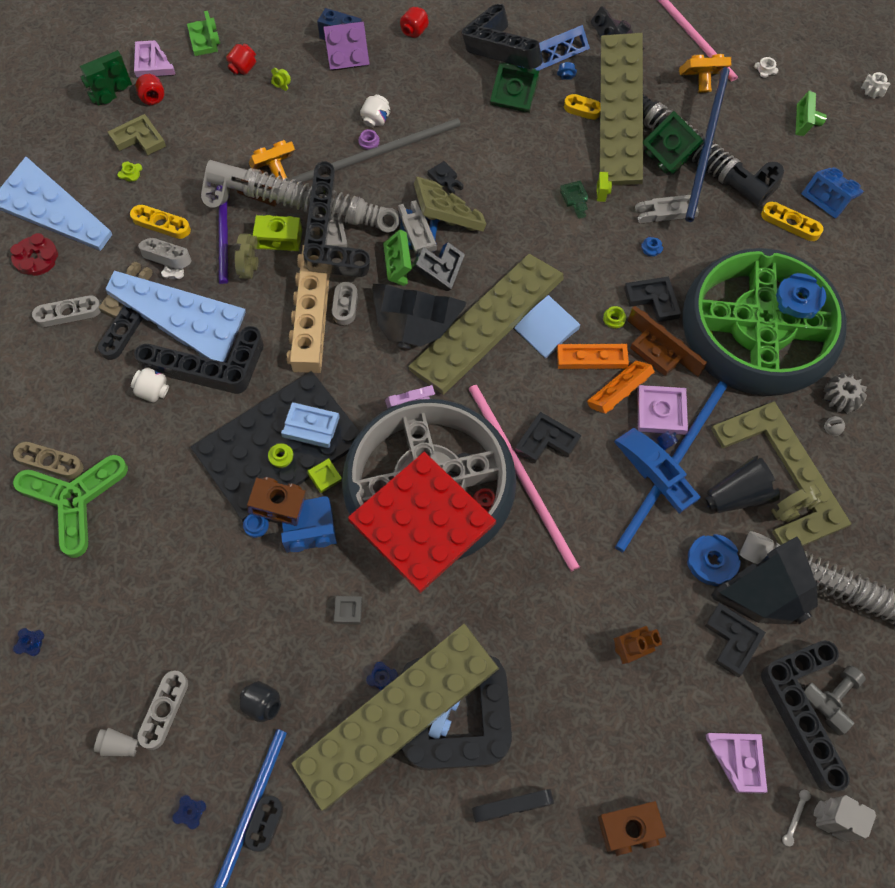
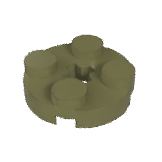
[235,233,259,280]
[771,485,822,523]

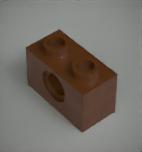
[247,477,306,526]
[598,801,667,856]

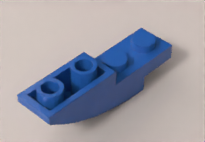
[615,428,700,514]

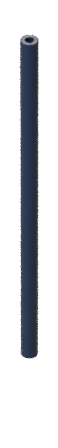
[685,67,730,222]

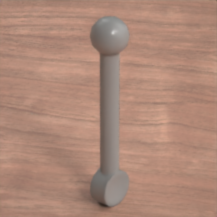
[782,790,811,846]

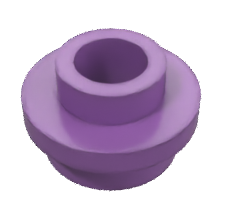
[359,130,379,150]

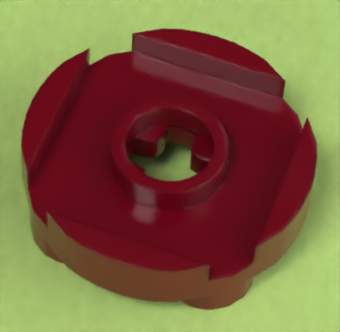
[10,233,58,276]

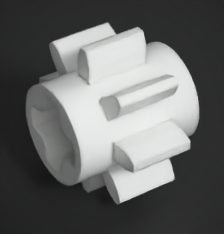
[861,72,890,99]

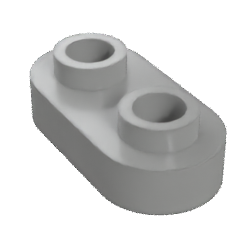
[332,282,358,325]

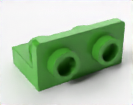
[187,11,220,56]
[383,229,412,286]

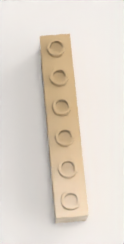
[287,245,330,373]

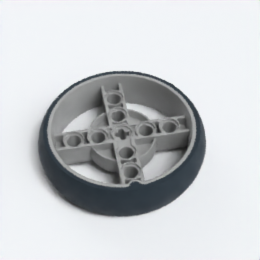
[342,399,516,561]

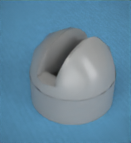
[824,416,845,436]

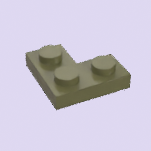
[108,114,166,155]

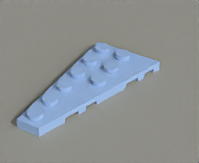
[0,157,112,251]
[106,271,246,363]

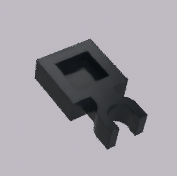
[428,161,463,194]

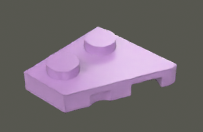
[134,40,175,77]
[385,385,435,408]
[706,733,767,793]

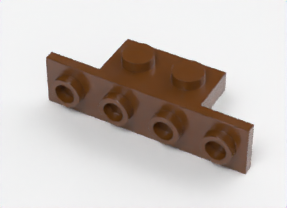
[627,306,707,377]

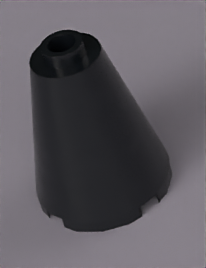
[705,455,780,513]

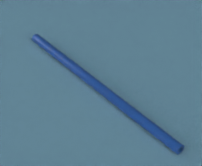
[615,381,727,553]
[214,729,287,888]

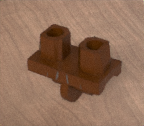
[613,626,662,664]

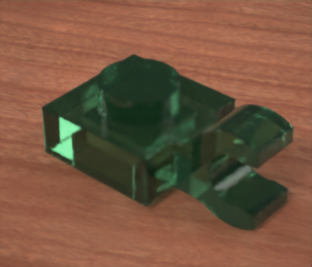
[560,180,588,219]

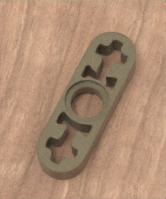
[13,442,83,479]

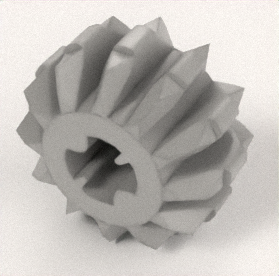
[824,373,867,414]

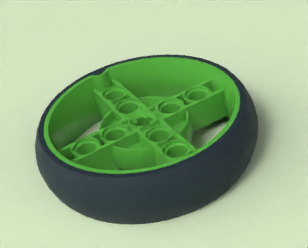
[683,248,847,396]

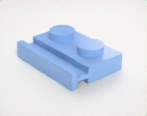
[281,402,339,448]

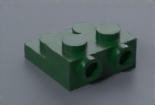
[80,50,132,106]
[490,63,539,113]
[643,111,704,174]

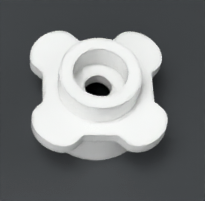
[754,57,778,78]
[161,265,184,279]

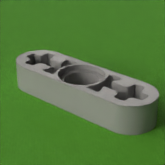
[138,238,191,269]
[32,296,101,327]
[138,671,188,750]

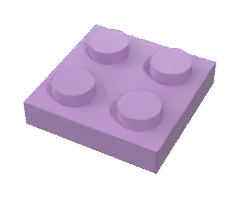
[637,385,688,435]

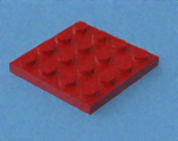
[348,451,496,593]

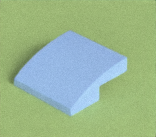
[514,295,580,359]

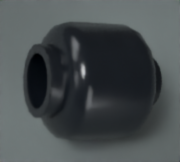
[240,681,281,723]

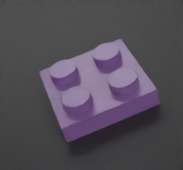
[324,22,369,70]

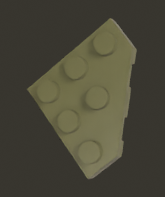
[414,176,486,231]

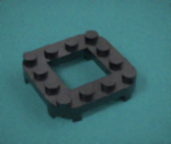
[401,656,512,771]

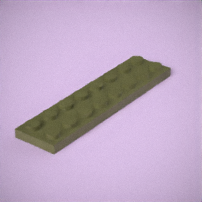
[600,33,643,185]
[409,254,564,395]
[291,624,499,811]

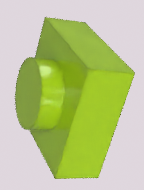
[597,172,612,202]
[307,458,342,493]

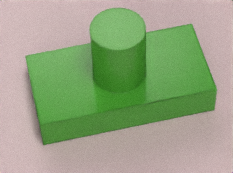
[796,91,827,136]

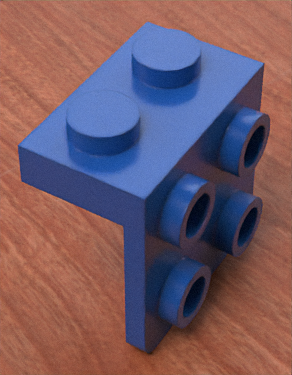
[281,497,337,552]

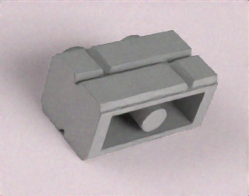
[814,795,876,842]

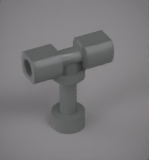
[803,665,866,736]

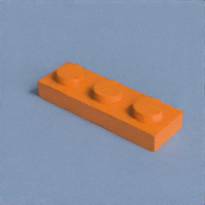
[557,344,629,369]
[587,361,654,414]

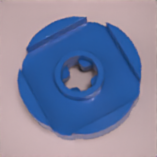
[776,273,826,319]
[687,534,740,586]

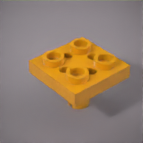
[679,54,731,92]
[249,140,295,179]

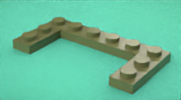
[711,401,851,546]

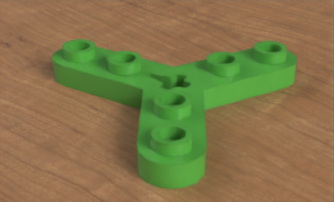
[13,455,128,558]

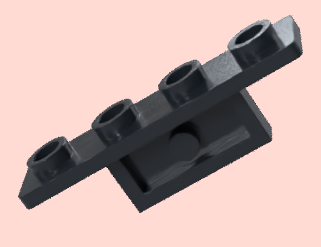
[591,6,645,50]

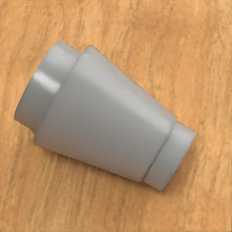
[94,728,139,757]

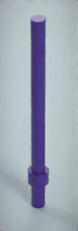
[216,185,229,284]

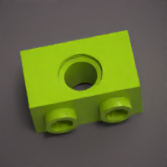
[253,215,302,251]

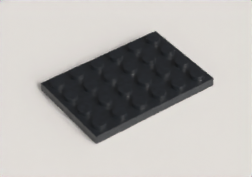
[191,371,360,522]

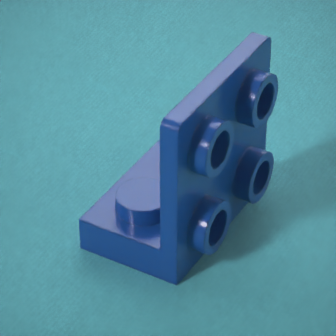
[801,167,864,218]

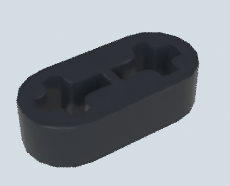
[245,796,283,852]

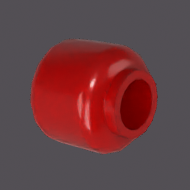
[400,7,429,38]
[226,44,256,75]
[135,73,165,105]

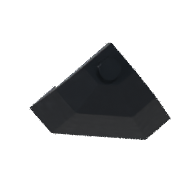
[372,284,466,349]
[711,537,818,625]

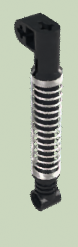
[643,94,784,206]

